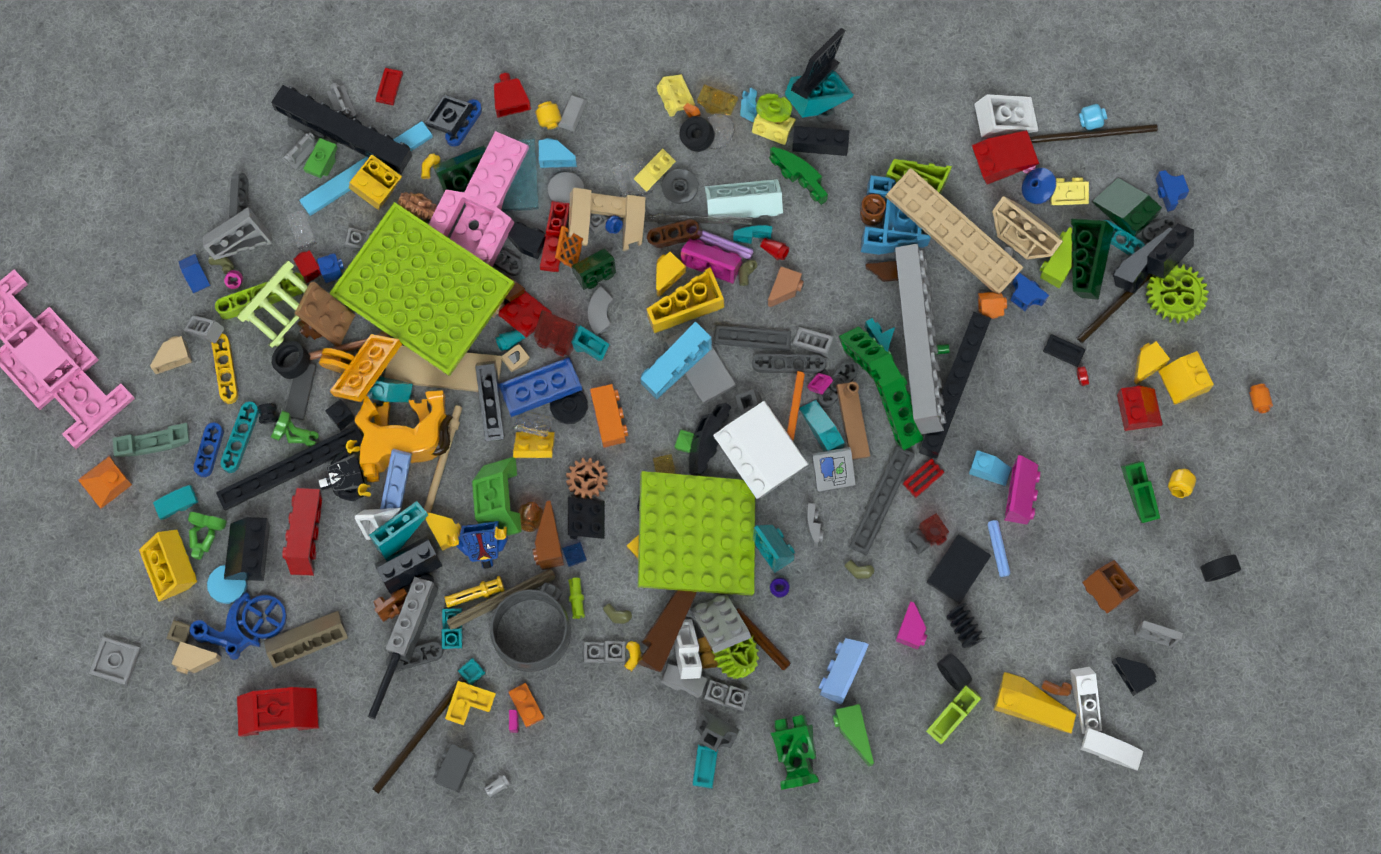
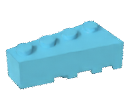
[640,321,712,399]

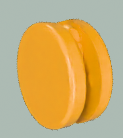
[319,348,355,373]

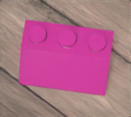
[681,239,742,284]
[1004,455,1041,525]

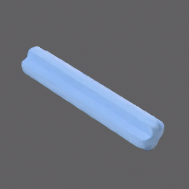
[987,520,1010,577]

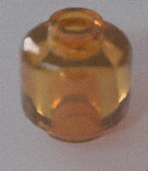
[518,502,543,532]

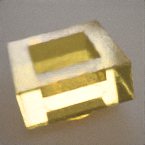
[653,454,676,474]

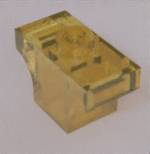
[697,84,738,118]

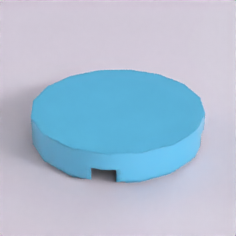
[207,565,247,604]

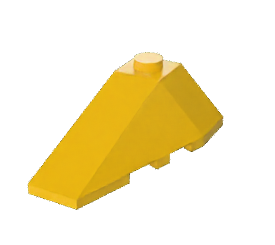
[994,672,1076,734]

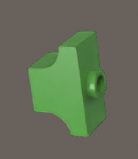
[303,138,338,178]

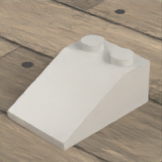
[974,94,1038,138]

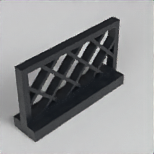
[791,28,846,99]

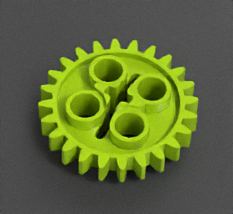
[1146,264,1209,323]

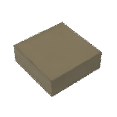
[166,620,191,644]

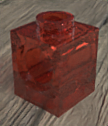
[918,513,949,547]

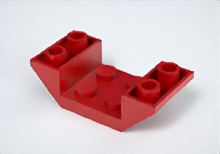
[237,687,319,737]

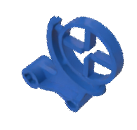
[190,592,287,660]

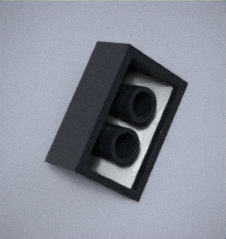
[224,517,270,581]
[375,536,443,594]

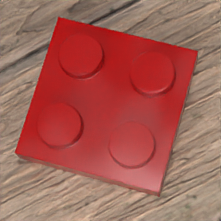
[498,290,552,338]

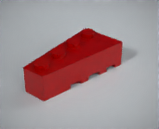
[282,488,323,576]

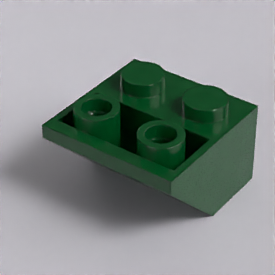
[572,248,616,290]

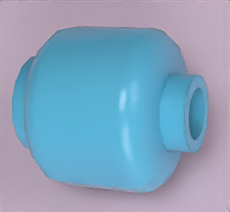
[1079,104,1107,130]

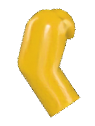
[421,154,440,179]

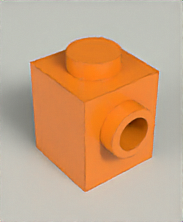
[978,292,1007,319]

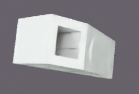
[1070,667,1102,734]

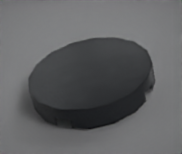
[550,391,588,424]

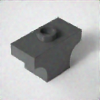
[695,711,740,752]

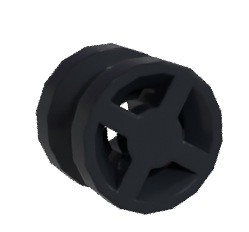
[257,403,278,424]

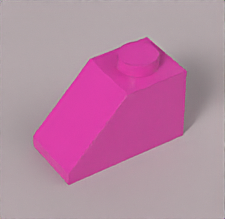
[896,601,928,650]

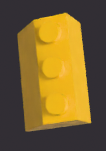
[139,530,197,602]

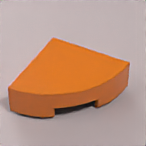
[683,103,700,118]

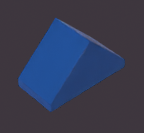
[178,254,211,293]

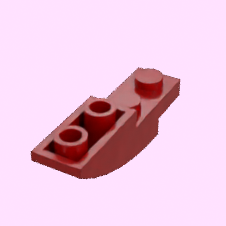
[540,201,569,272]

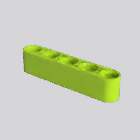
[215,272,307,320]

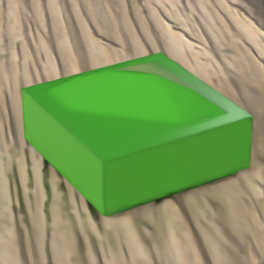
[675,430,694,454]

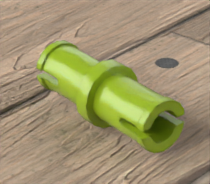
[568,578,585,619]

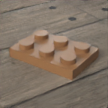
[294,282,355,346]

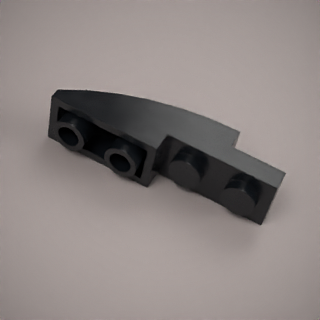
[689,403,731,475]

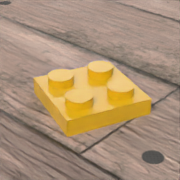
[513,431,555,458]

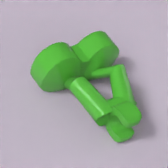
[271,410,319,447]
[188,512,227,560]

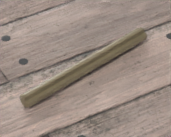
[447,569,555,630]

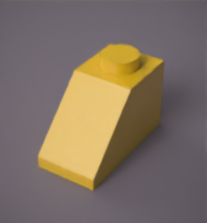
[656,252,686,297]
[1134,341,1170,385]
[425,512,461,551]

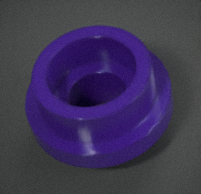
[770,578,790,598]

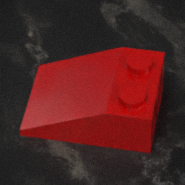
[972,130,1040,184]

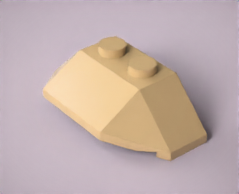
[992,196,1063,259]

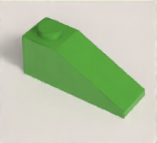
[832,704,874,767]

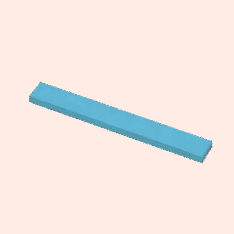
[299,121,433,216]

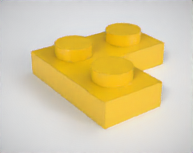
[445,681,496,725]

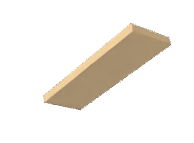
[385,346,502,392]

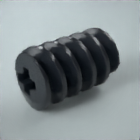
[946,603,986,648]

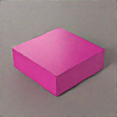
[807,373,833,395]
[509,710,519,733]

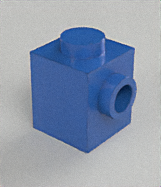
[317,253,344,283]

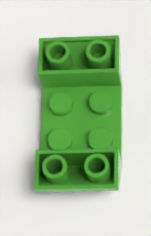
[472,457,522,536]

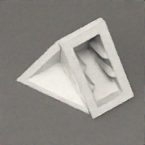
[355,508,401,540]

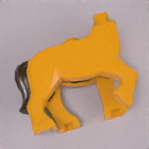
[355,390,453,482]

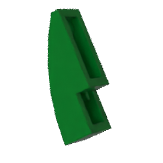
[1121,461,1160,523]

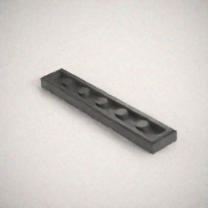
[849,445,915,556]

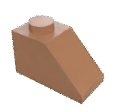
[768,267,804,307]

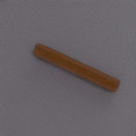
[736,608,791,670]

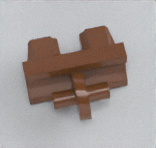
[374,588,407,622]

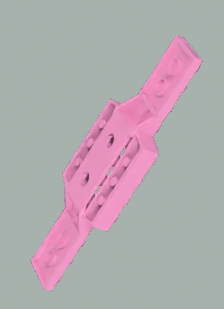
[428,131,529,267]

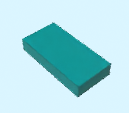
[693,745,718,789]

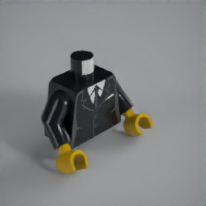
[319,440,371,502]

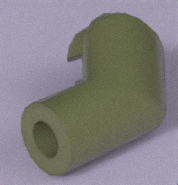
[208,256,234,275]
[739,260,757,286]
[845,560,874,579]
[603,603,632,624]

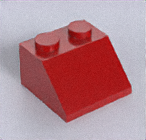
[1117,386,1163,431]

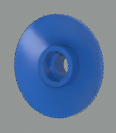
[1022,168,1056,204]

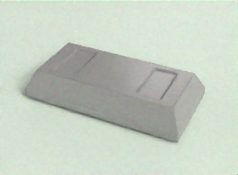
[558,95,587,132]

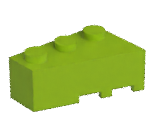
[886,159,952,194]

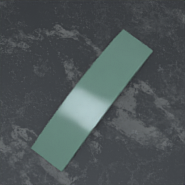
[113,423,190,457]

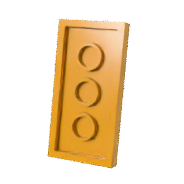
[330,334,402,402]

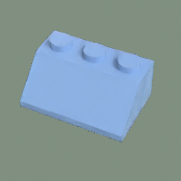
[819,638,869,705]

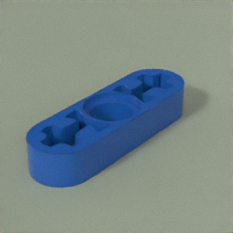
[445,99,482,147]
[194,423,224,477]

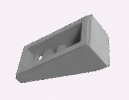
[184,315,224,343]
[793,327,836,358]

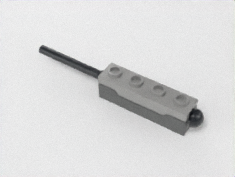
[368,573,438,720]

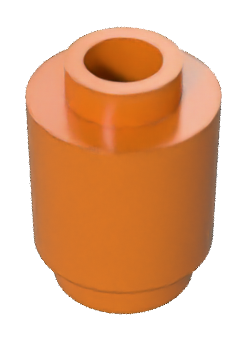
[1249,384,1273,413]

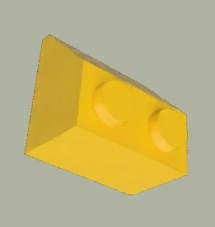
[1158,351,1214,405]

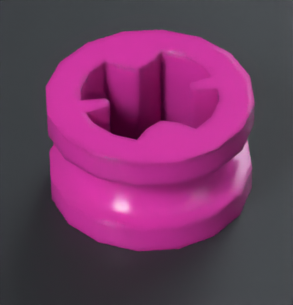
[224,270,243,289]

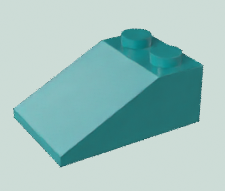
[785,72,854,118]
[753,525,795,573]

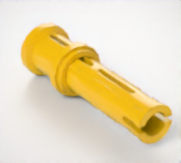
[444,576,505,608]

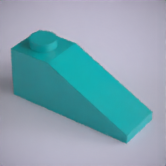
[799,400,845,452]
[369,501,428,559]

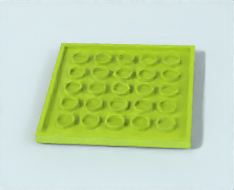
[637,471,755,596]

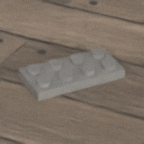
[691,594,751,653]

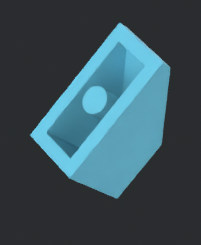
[539,138,577,168]
[969,450,1011,486]

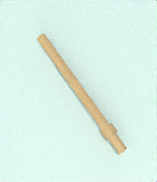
[424,406,462,513]

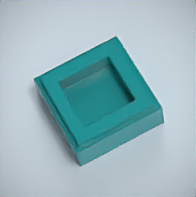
[458,658,486,685]

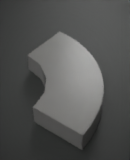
[588,286,613,337]

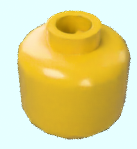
[535,101,562,130]
[1168,469,1196,498]

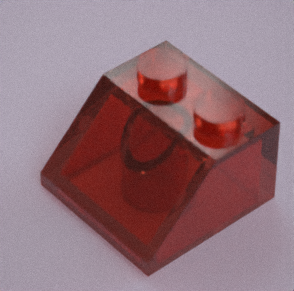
[534,310,578,356]

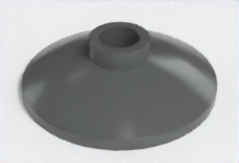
[661,169,698,204]

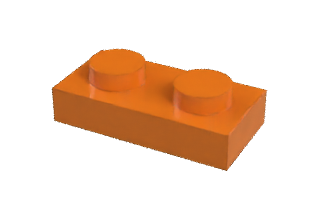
[508,683,544,728]

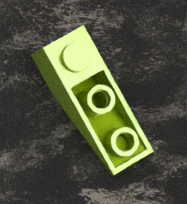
[1040,227,1072,289]

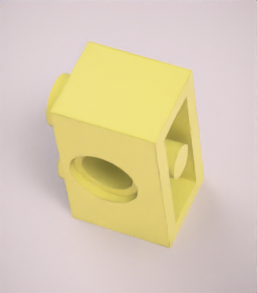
[634,149,676,192]

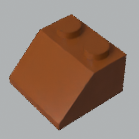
[1082,560,1139,614]

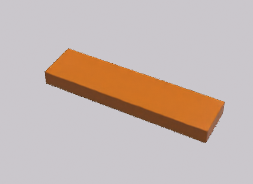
[787,371,805,441]

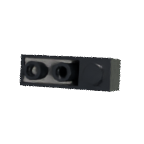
[507,222,546,259]

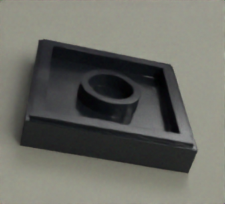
[425,94,474,136]

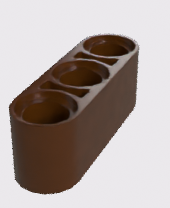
[647,220,703,248]

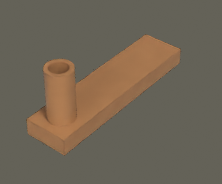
[836,382,870,460]

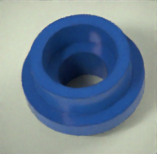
[605,215,623,234]

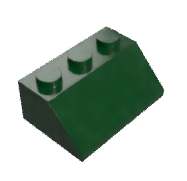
[433,145,486,192]

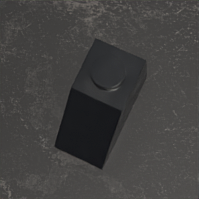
[1112,657,1157,696]

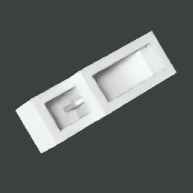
[674,619,702,679]
[1080,728,1143,771]

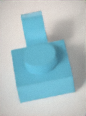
[740,88,758,122]

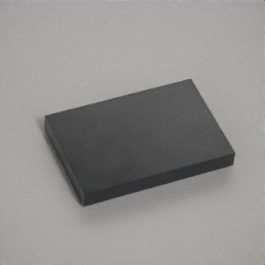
[926,534,992,604]

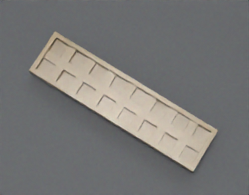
[885,168,1023,294]

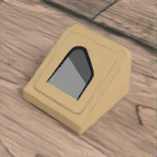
[501,344,530,372]

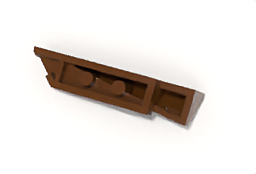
[637,590,697,672]

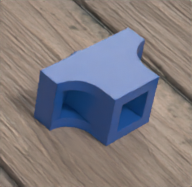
[1156,170,1189,212]
[1011,272,1049,311]

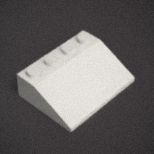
[713,401,808,499]

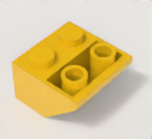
[349,155,402,210]

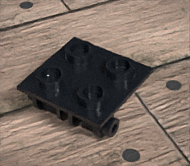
[568,497,605,539]

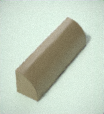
[264,611,348,668]

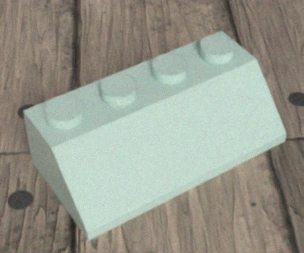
[705,179,783,222]

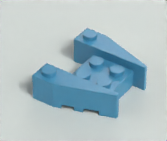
[861,175,931,255]

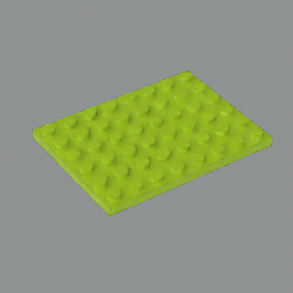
[329,202,515,376]

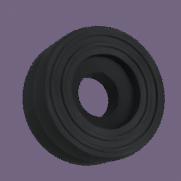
[679,116,715,152]
[937,653,972,691]

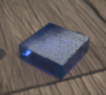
[562,542,587,567]

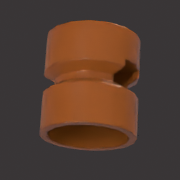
[860,194,886,226]

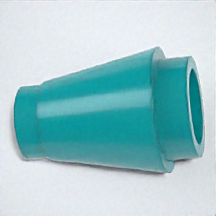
[495,330,525,351]

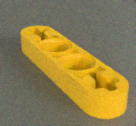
[211,333,238,404]

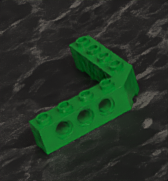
[839,326,924,450]

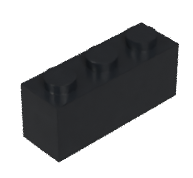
[792,126,850,156]
[1147,223,1194,279]

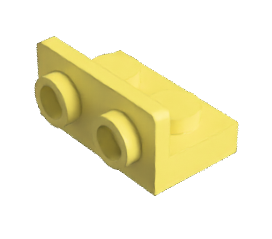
[657,74,695,117]
[752,114,796,145]
[1050,177,1089,205]

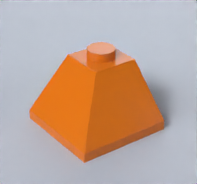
[78,456,132,509]

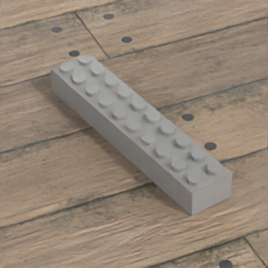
[895,244,946,434]

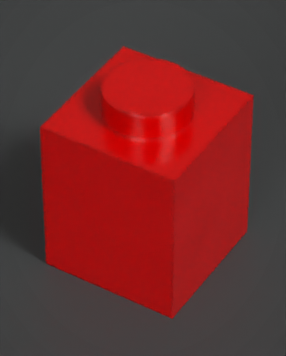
[293,250,322,283]

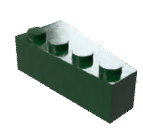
[1071,219,1114,300]

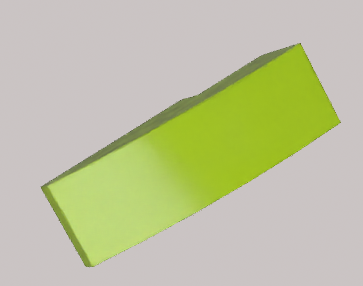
[926,685,982,745]

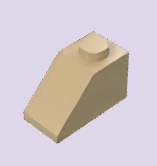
[150,336,192,374]
[172,642,221,675]

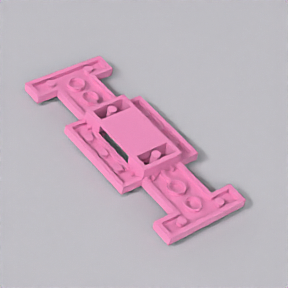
[0,269,135,449]

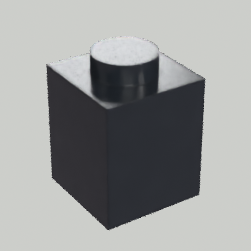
[325,399,355,431]

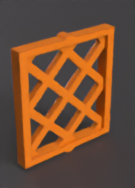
[555,226,583,268]

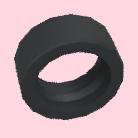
[271,341,310,379]
[1200,555,1241,582]

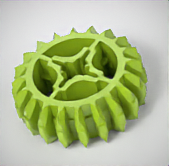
[712,636,759,679]

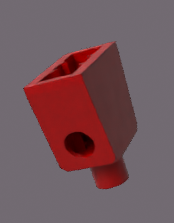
[494,73,531,118]

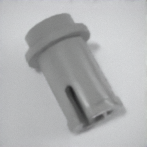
[484,774,511,798]

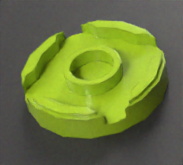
[756,94,793,122]

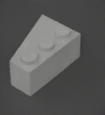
[203,207,272,260]

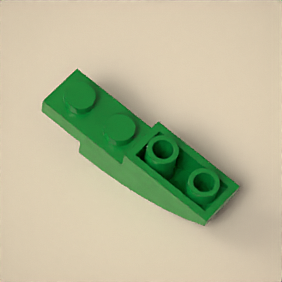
[769,147,828,205]

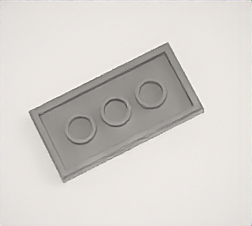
[665,328,736,404]

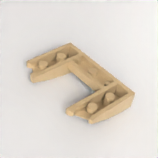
[568,188,646,251]

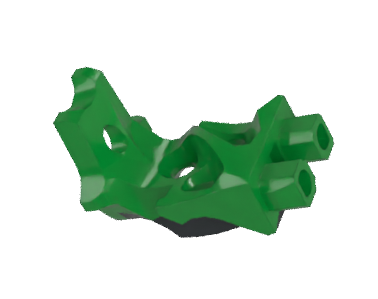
[771,715,820,790]

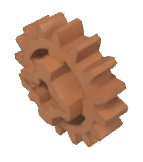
[398,192,437,220]
[566,458,608,500]

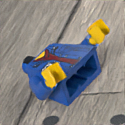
[446,521,508,569]

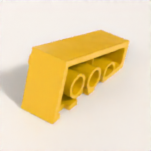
[647,267,724,333]

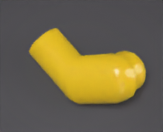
[624,641,642,672]

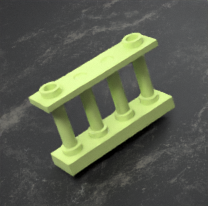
[237,261,308,348]

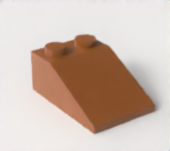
[532,500,564,570]

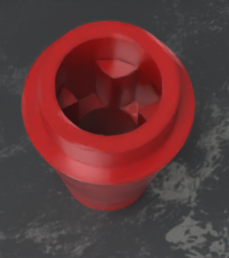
[760,238,789,261]

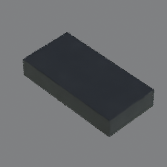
[1043,334,1086,367]

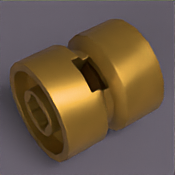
[697,637,718,669]

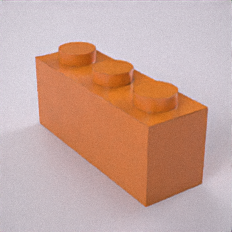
[590,384,628,448]

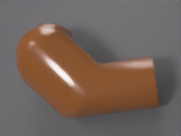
[1042,680,1073,696]

